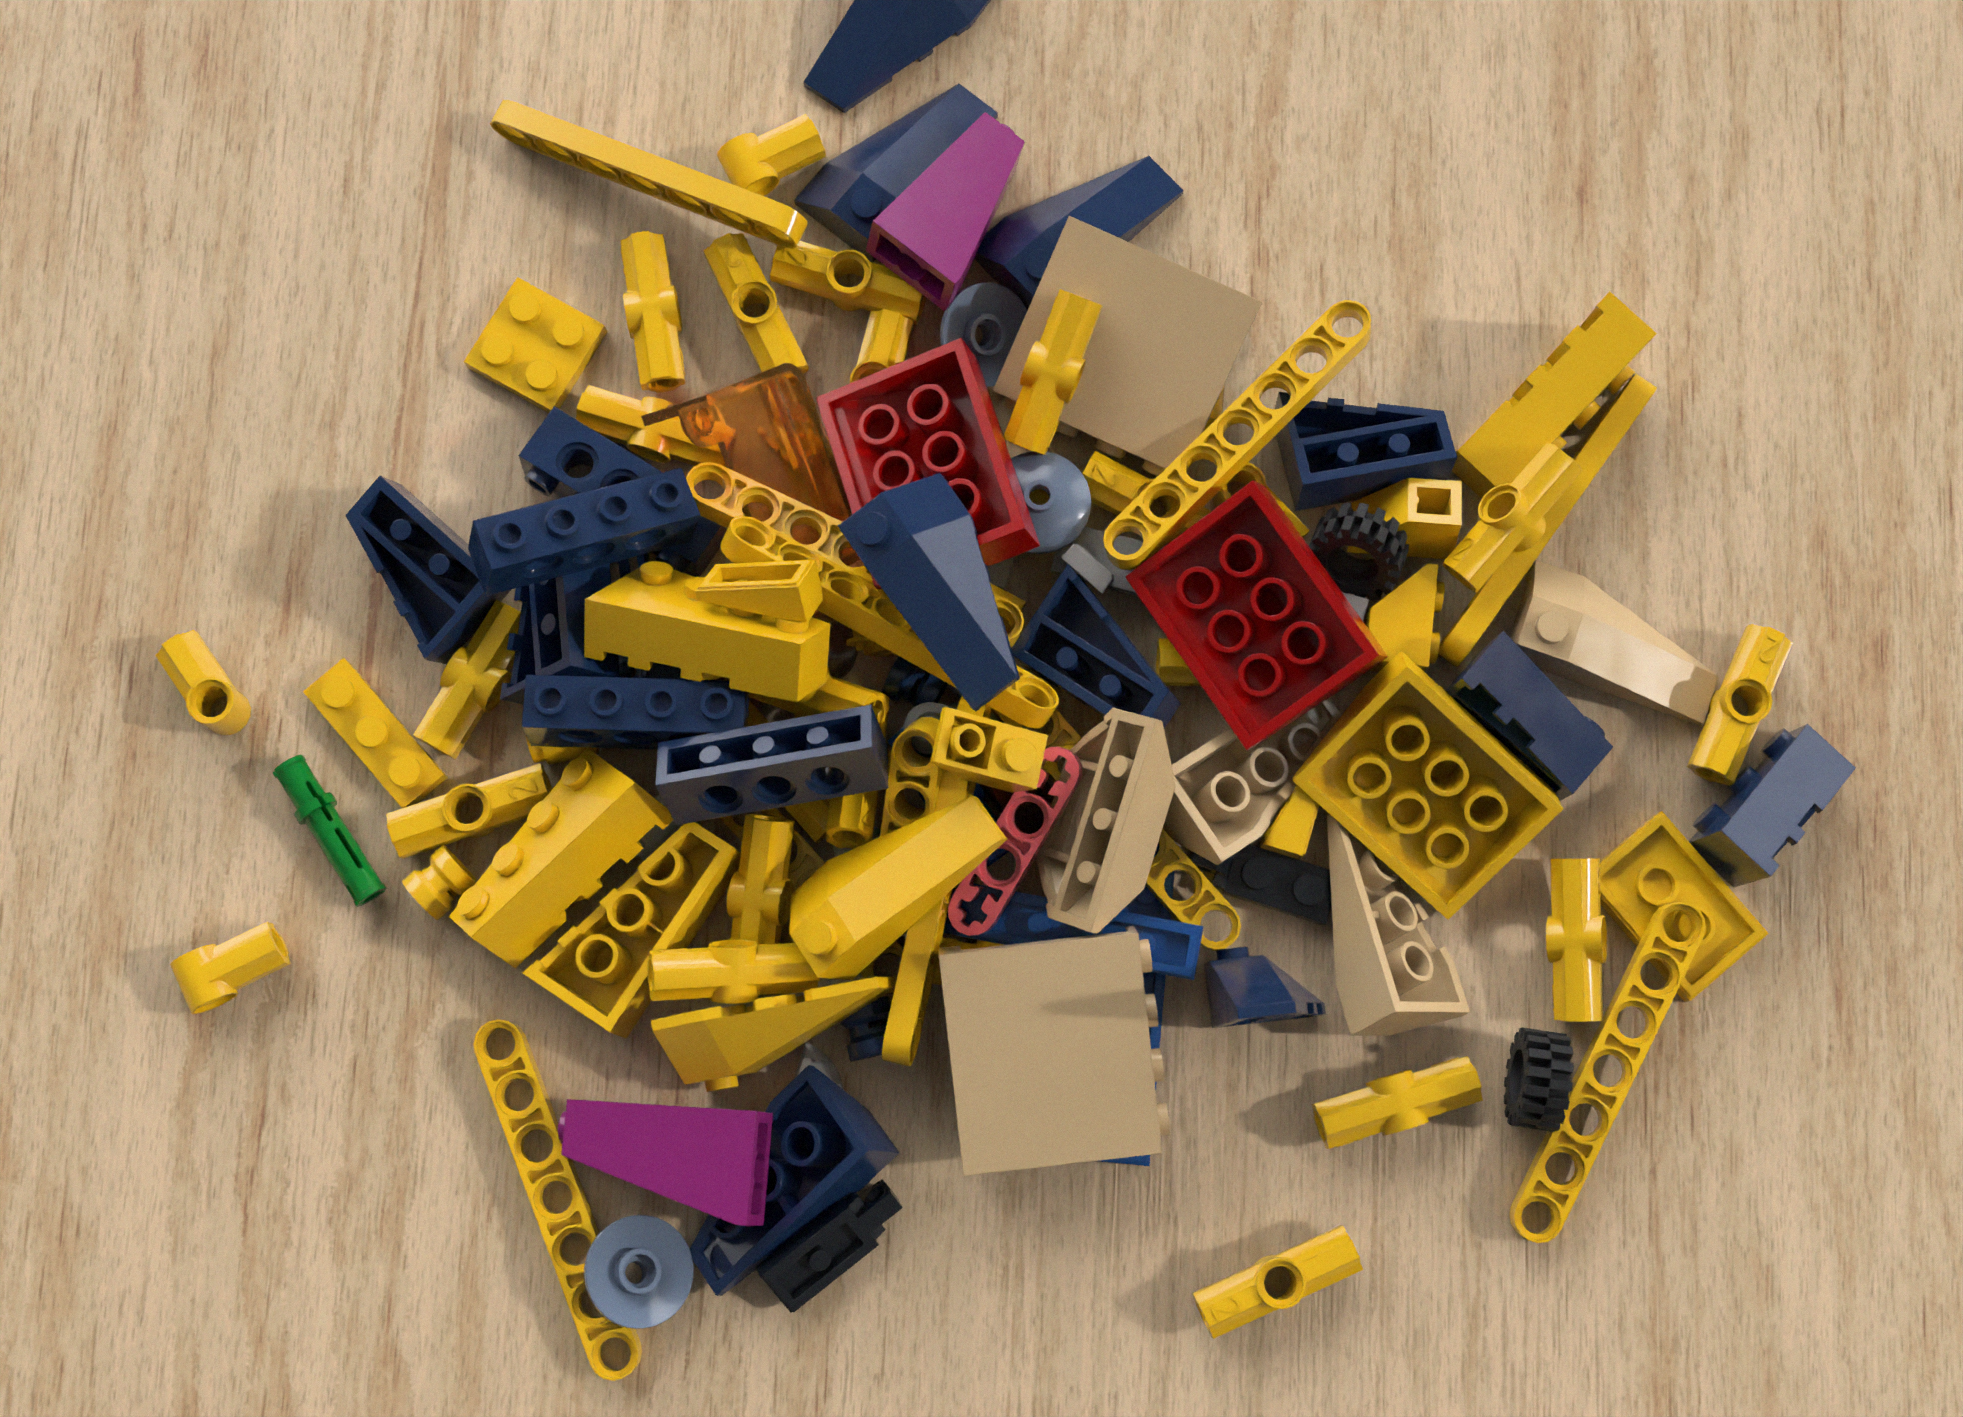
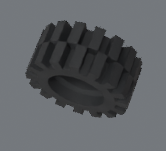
[1309,503,1409,601]
[1504,1027,1574,1132]

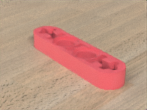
[948,747,1083,936]

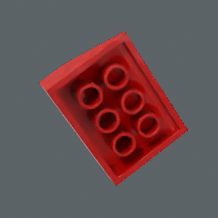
[816,338,1040,590]
[1125,480,1388,750]

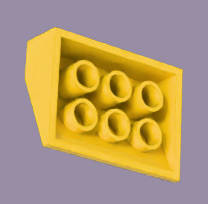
[1292,651,1564,920]

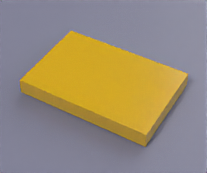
[1600,811,1769,1002]

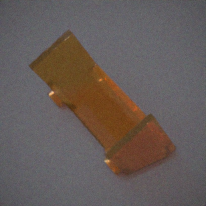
[641,363,859,566]

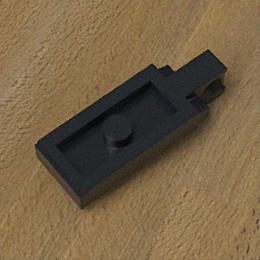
[1190,844,1332,925]
[756,1179,903,1313]

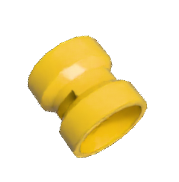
[402,845,477,920]

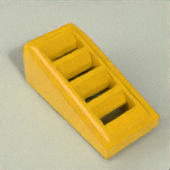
[695,560,823,622]
[1259,784,1319,860]

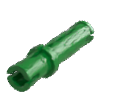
[273,755,387,907]

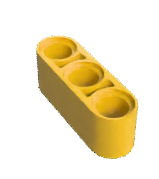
[880,717,943,837]

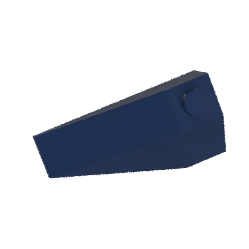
[803,0,991,113]
[794,84,998,262]
[974,156,1184,311]
[838,473,1020,711]
[1204,947,1326,1028]
[690,1065,900,1296]

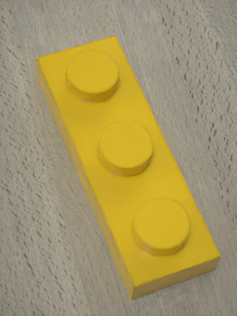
[303,658,448,809]

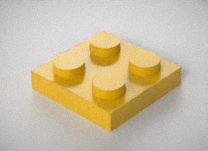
[463,277,608,413]

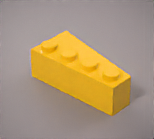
[449,748,673,969]

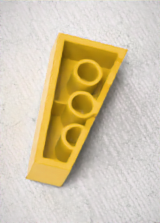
[1452,291,1657,498]
[584,561,830,702]
[522,822,741,1039]

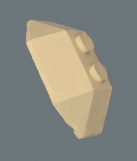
[1036,708,1176,934]

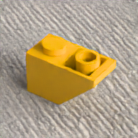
[1347,478,1462,559]
[1363,563,1445,672]
[930,707,1048,793]

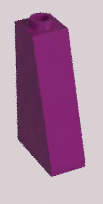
[866,112,1025,311]
[558,1099,773,1226]

